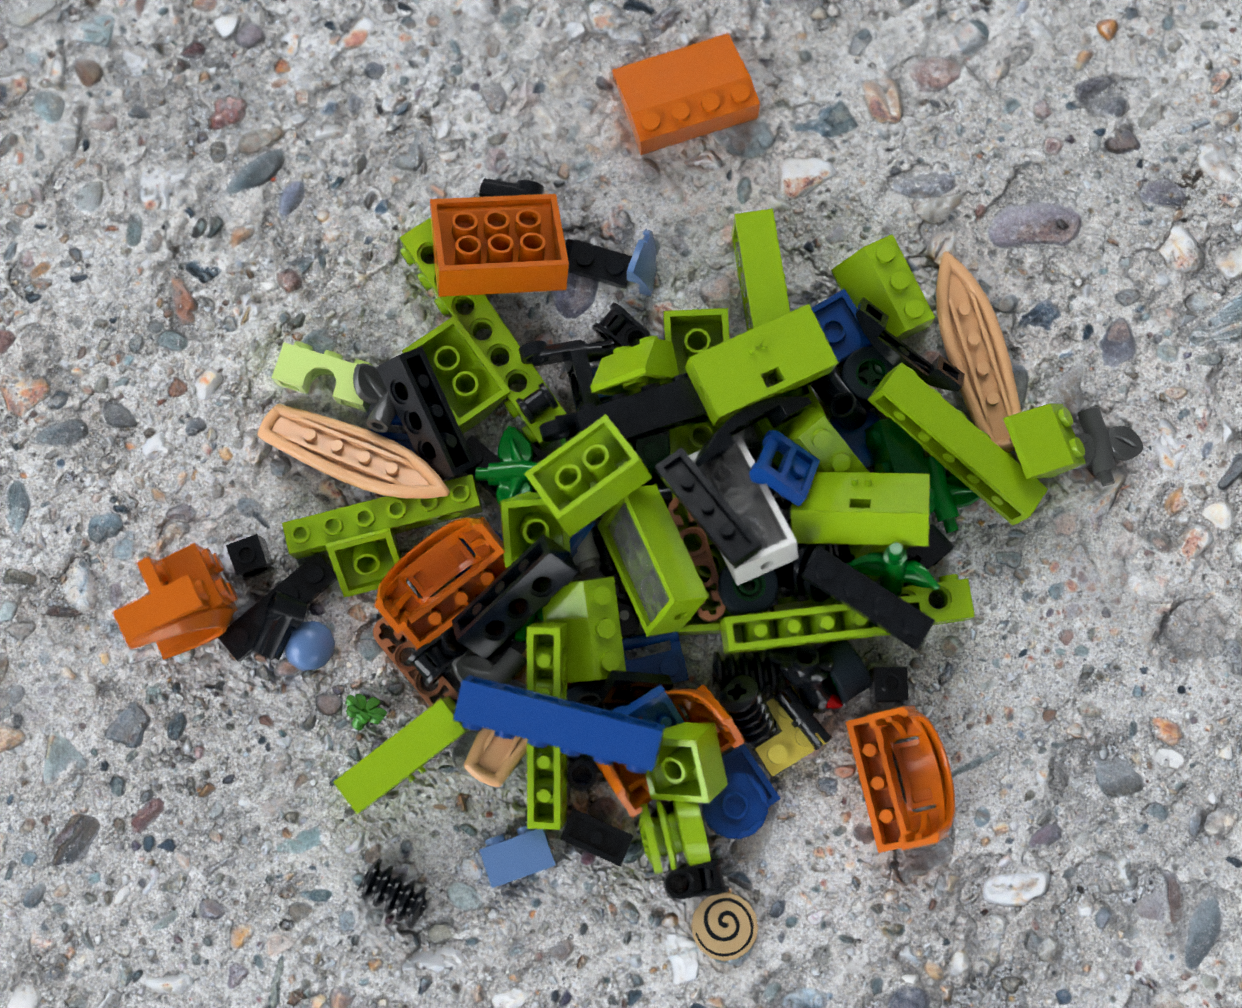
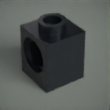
[226,534,275,580]
[869,667,909,703]

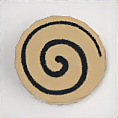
[691,892,758,961]

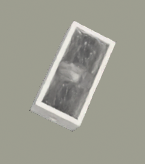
[688,433,799,586]

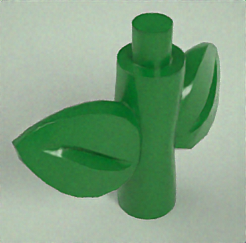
[475,426,539,505]
[926,456,980,533]
[846,542,940,596]

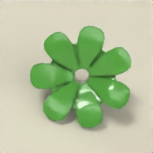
[345,694,387,730]

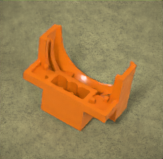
[112,543,238,660]

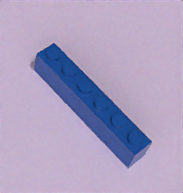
[453,675,666,774]

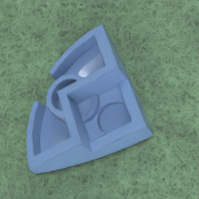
[627,229,657,297]

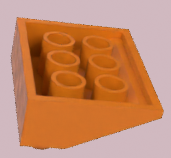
[612,33,760,155]
[430,194,569,297]

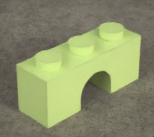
[271,341,373,412]

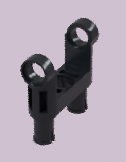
[519,339,615,442]

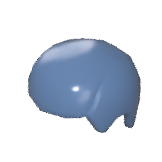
[284,621,335,671]

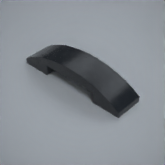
[856,297,965,392]
[694,396,812,468]

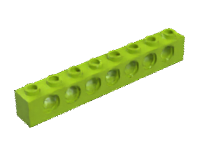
[399,217,566,449]

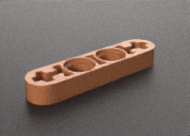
[668,498,726,622]
[373,618,459,707]

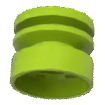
[638,800,711,874]

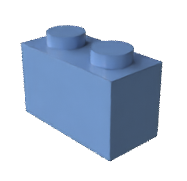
[479,825,557,888]

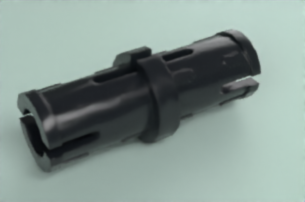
[774,685,832,750]

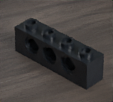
[377,346,476,480]
[452,534,578,659]

